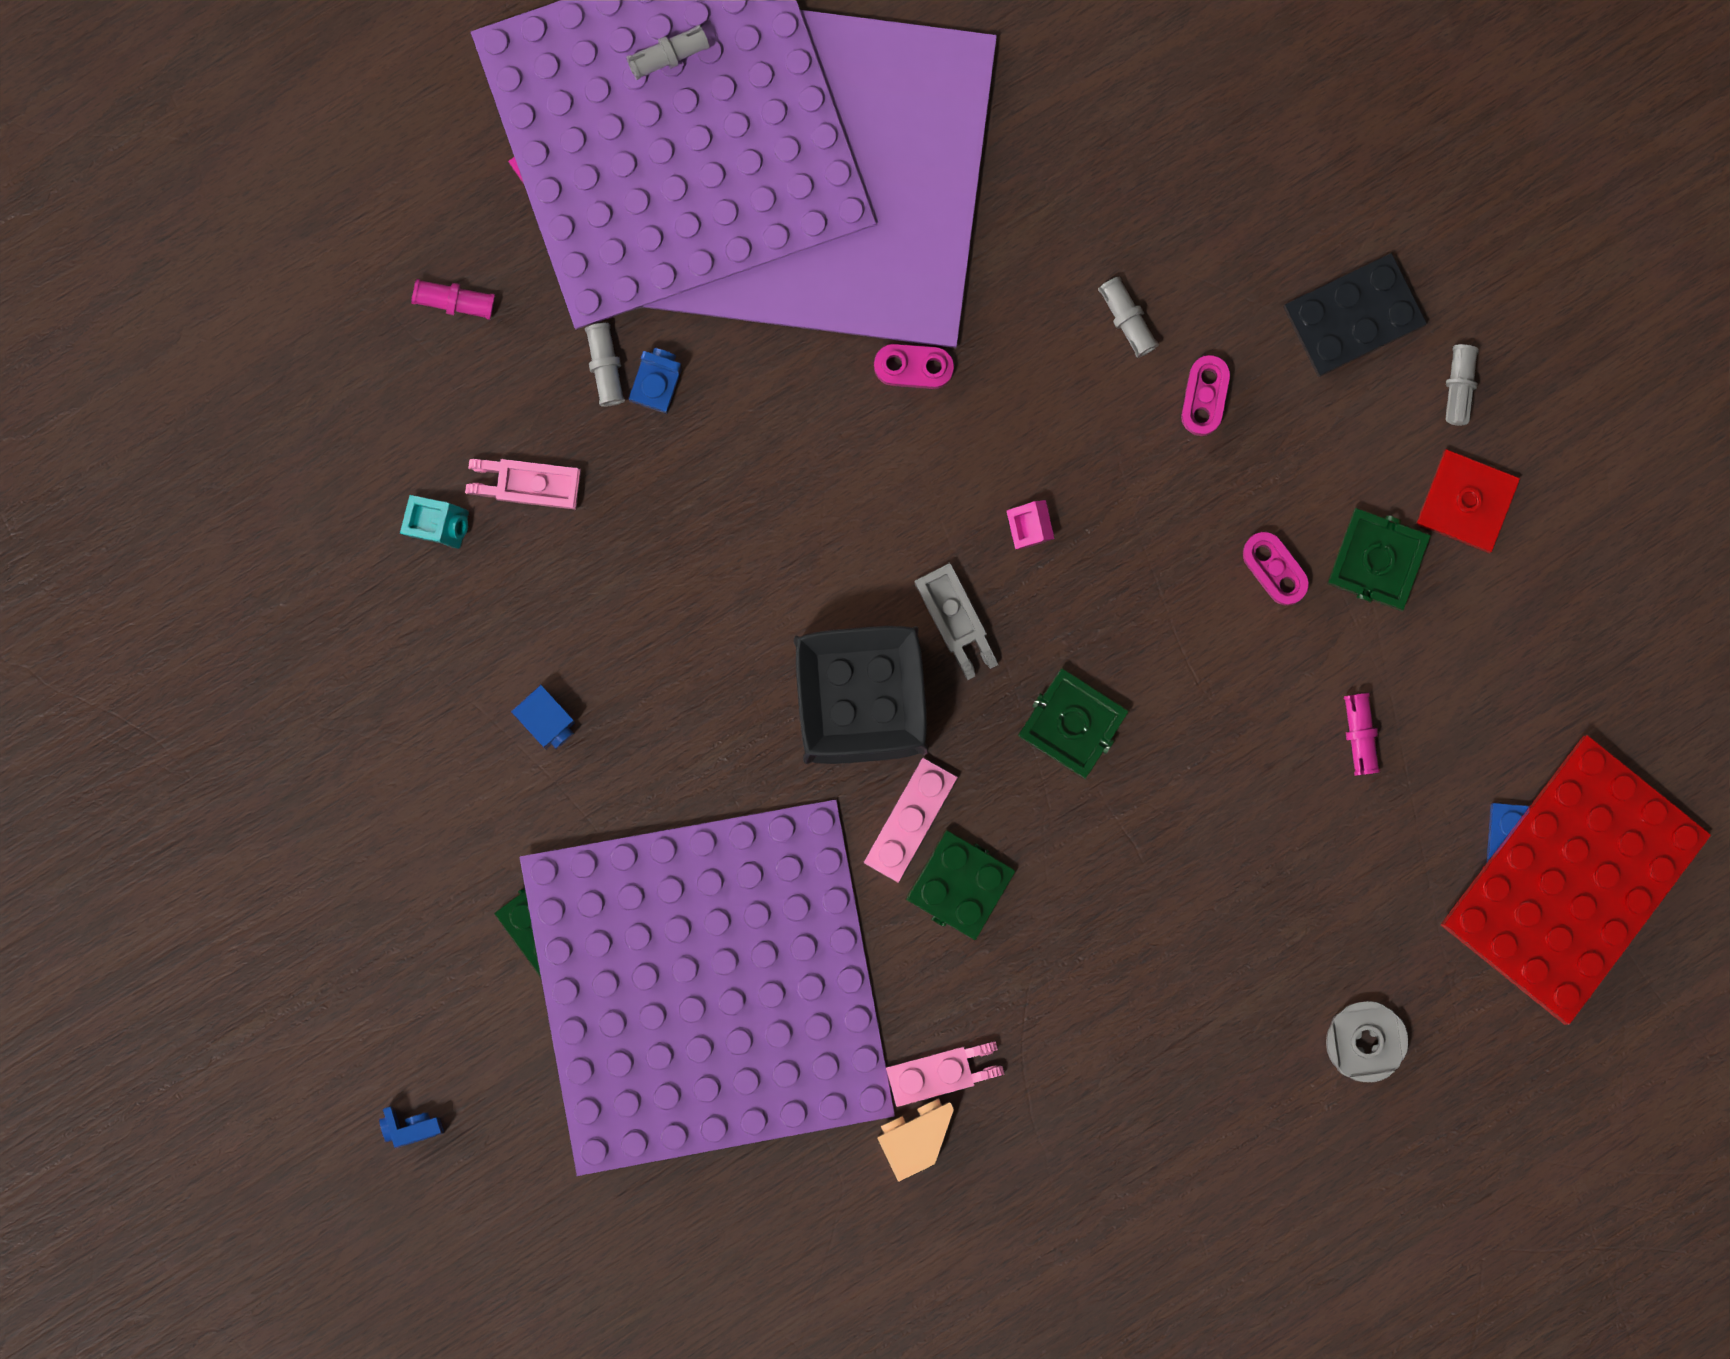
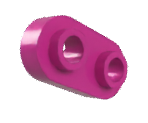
[874,344,954,389]
[1181,355,1230,436]
[1243,532,1308,605]

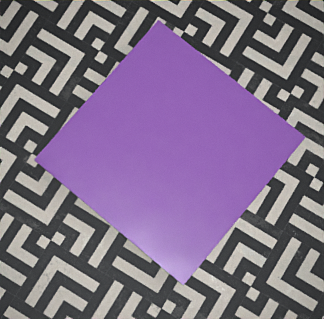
[471,0,876,330]
[642,10,997,348]
[519,800,895,1176]

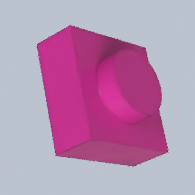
[1007,500,1054,549]

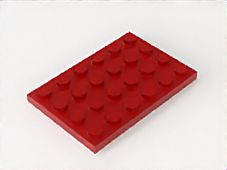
[1440,735,1711,1025]

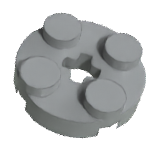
[1326,1001,1408,1082]

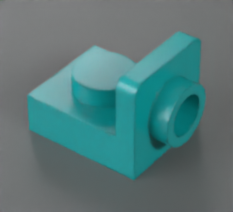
[400,495,469,549]

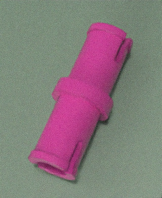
[411,279,495,320]
[1344,693,1380,776]

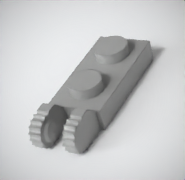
[914,563,998,680]

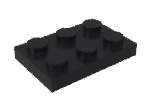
[1283,253,1427,378]

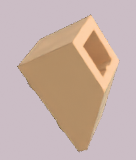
[877,1098,954,1182]

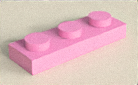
[864,758,958,883]

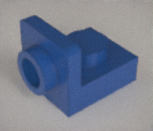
[629,348,682,414]
[379,1106,444,1148]

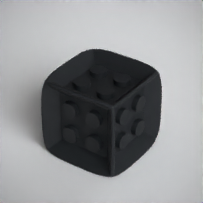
[794,626,928,764]

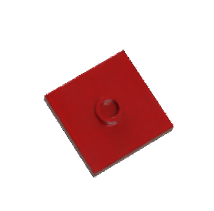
[1416,449,1520,554]

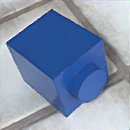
[511,685,575,750]

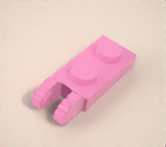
[465,459,581,510]
[886,1041,1004,1107]

